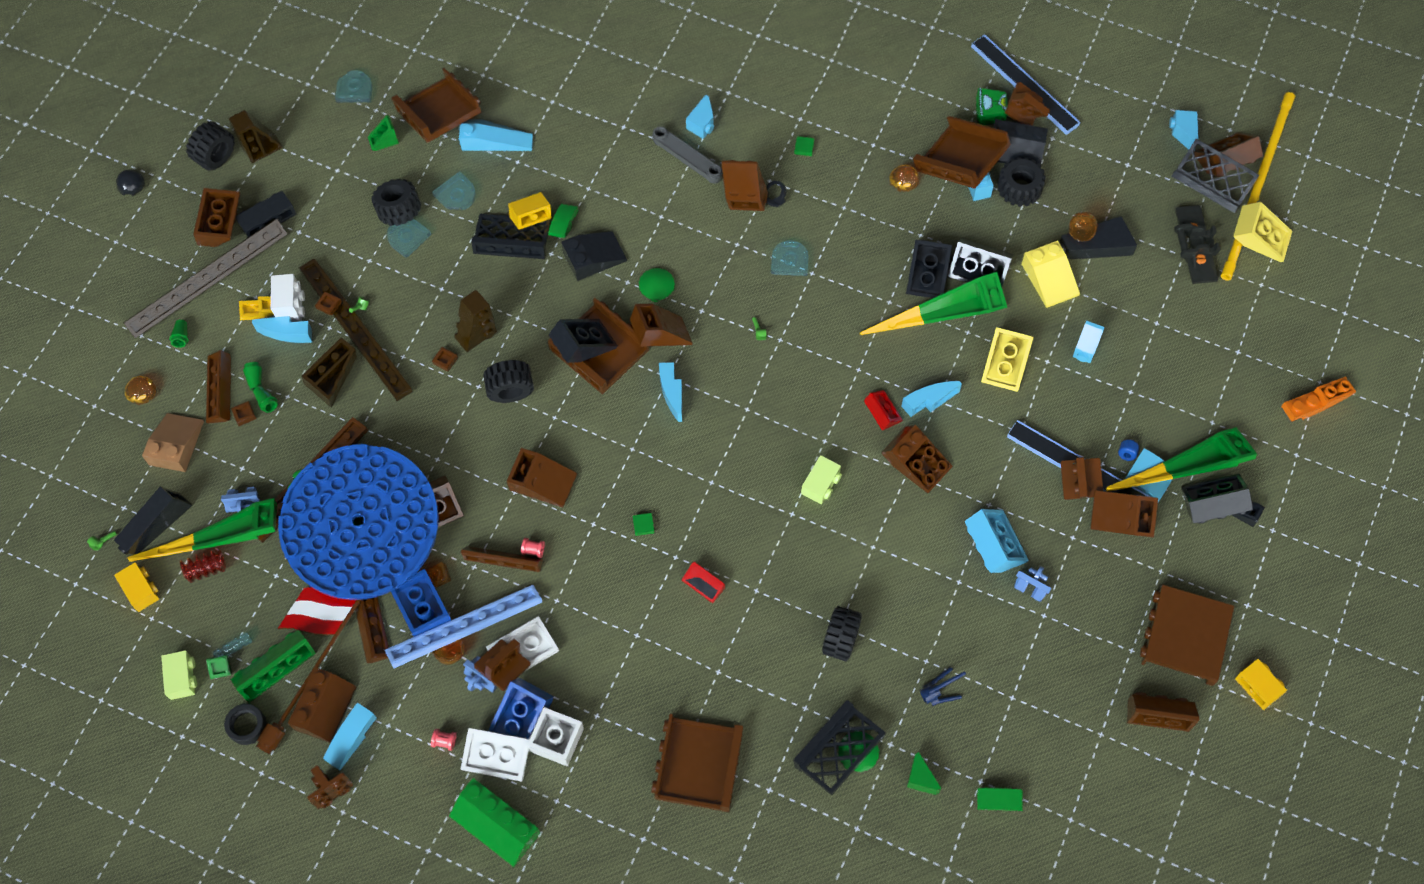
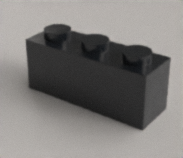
[235,190,297,238]

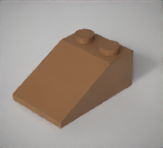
[142,413,204,472]

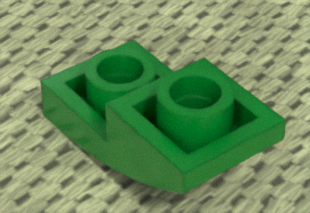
[548,204,578,238]
[977,788,1023,811]

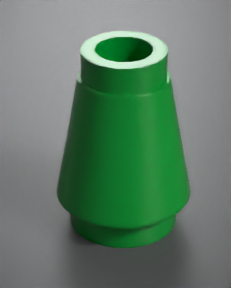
[169,319,189,348]
[243,362,262,391]
[253,386,278,413]

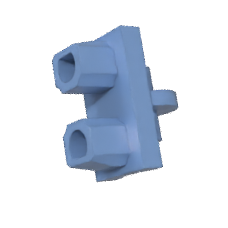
[221,487,260,513]
[1014,566,1051,602]
[464,656,496,693]

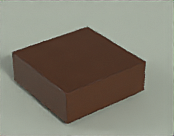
[315,291,342,316]
[432,347,458,372]
[231,401,257,426]

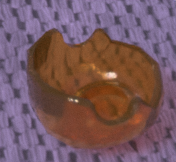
[1069,212,1097,242]
[432,639,465,665]

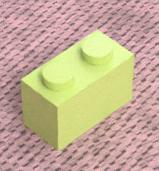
[801,455,842,504]
[161,651,197,700]

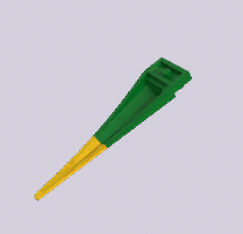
[859,272,1007,335]
[1106,427,1257,492]
[127,498,277,562]

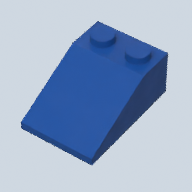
[391,569,451,637]
[488,678,554,739]

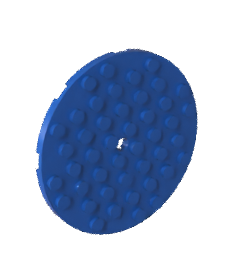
[278,444,439,600]

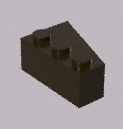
[229,110,283,163]
[454,290,497,352]
[301,337,357,407]

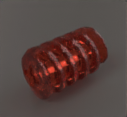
[179,548,226,583]

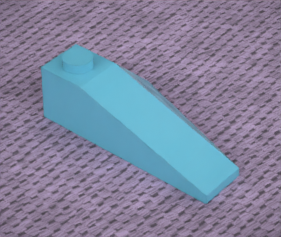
[459,119,533,151]

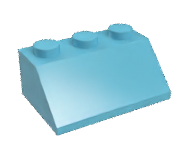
[965,509,1029,573]

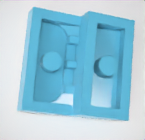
[1125,448,1173,503]

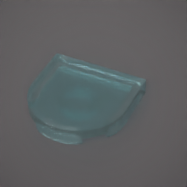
[335,70,372,102]
[432,171,475,210]
[387,219,431,258]
[771,240,808,276]

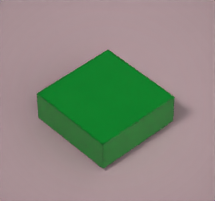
[794,136,814,156]
[633,513,655,536]
[206,654,232,679]

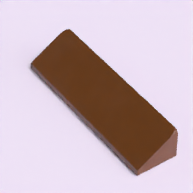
[206,350,231,424]
[461,546,543,572]
[355,597,389,663]

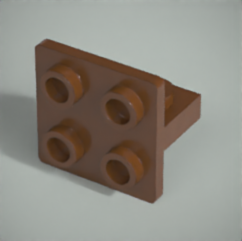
[1005,82,1050,125]
[1061,457,1103,500]
[474,639,531,691]
[307,765,354,809]

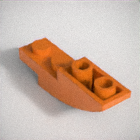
[1281,376,1356,421]

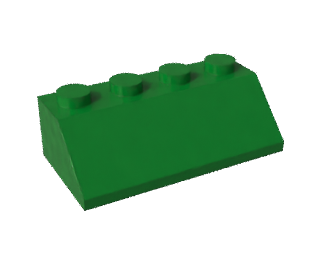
[230,630,316,703]
[449,778,541,867]

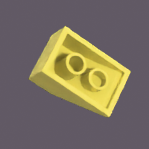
[1233,202,1292,262]
[1022,241,1080,308]
[981,327,1034,392]

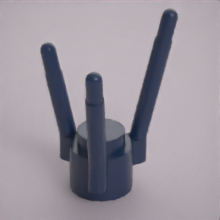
[920,667,966,706]

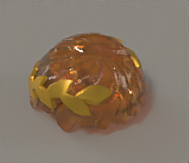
[889,165,919,192]
[125,376,156,405]

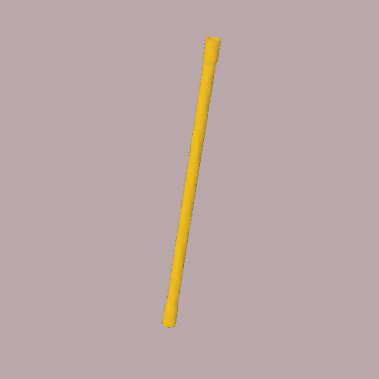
[1221,92,1295,280]

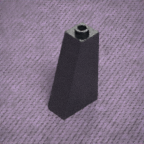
[1059,216,1137,260]
[114,486,192,555]

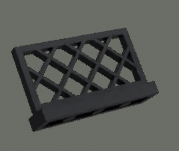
[1171,139,1260,213]
[471,214,551,259]
[793,700,886,796]

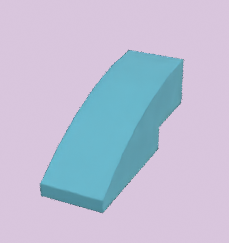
[252,316,312,343]
[659,363,682,422]
[901,381,962,417]
[323,703,376,771]

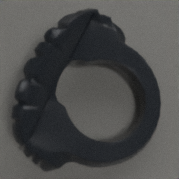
[766,180,787,207]

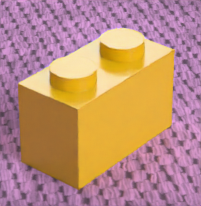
[508,192,551,230]
[114,562,159,612]
[1235,659,1287,711]

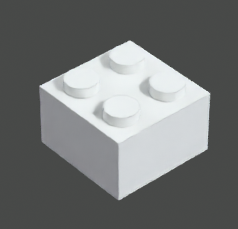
[271,274,305,322]
[527,708,584,766]

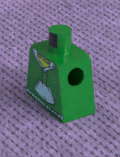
[976,88,1009,125]

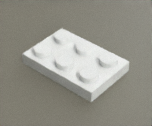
[486,616,559,672]
[461,728,530,781]

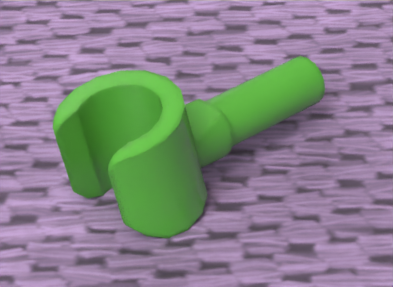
[349,297,370,313]
[752,317,766,340]
[87,531,117,550]

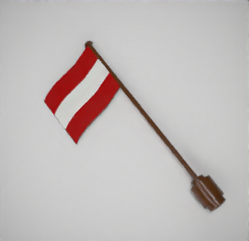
[256,587,361,755]

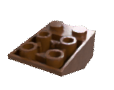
[722,160,768,211]
[630,303,693,346]
[881,425,953,493]
[507,448,577,508]
[1090,490,1158,538]

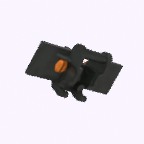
[1174,206,1221,284]

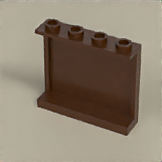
[391,68,481,143]
[913,116,1011,189]
[548,298,649,395]
[1139,585,1234,686]
[651,714,743,812]

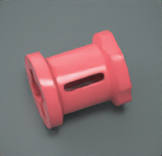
[521,538,545,559]
[431,729,457,751]

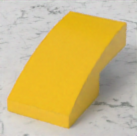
[239,296,274,320]

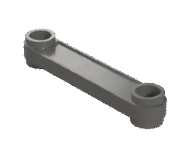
[652,126,722,184]

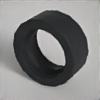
[224,703,267,745]

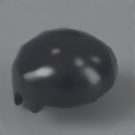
[116,169,145,196]

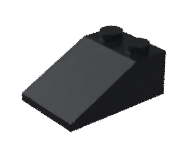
[561,231,627,281]
[906,239,952,298]
[548,319,618,363]

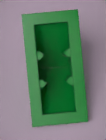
[368,115,399,151]
[907,752,941,795]

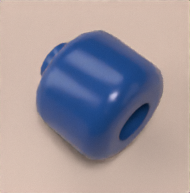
[1118,439,1139,461]

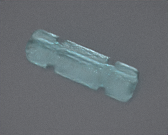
[213,632,252,657]

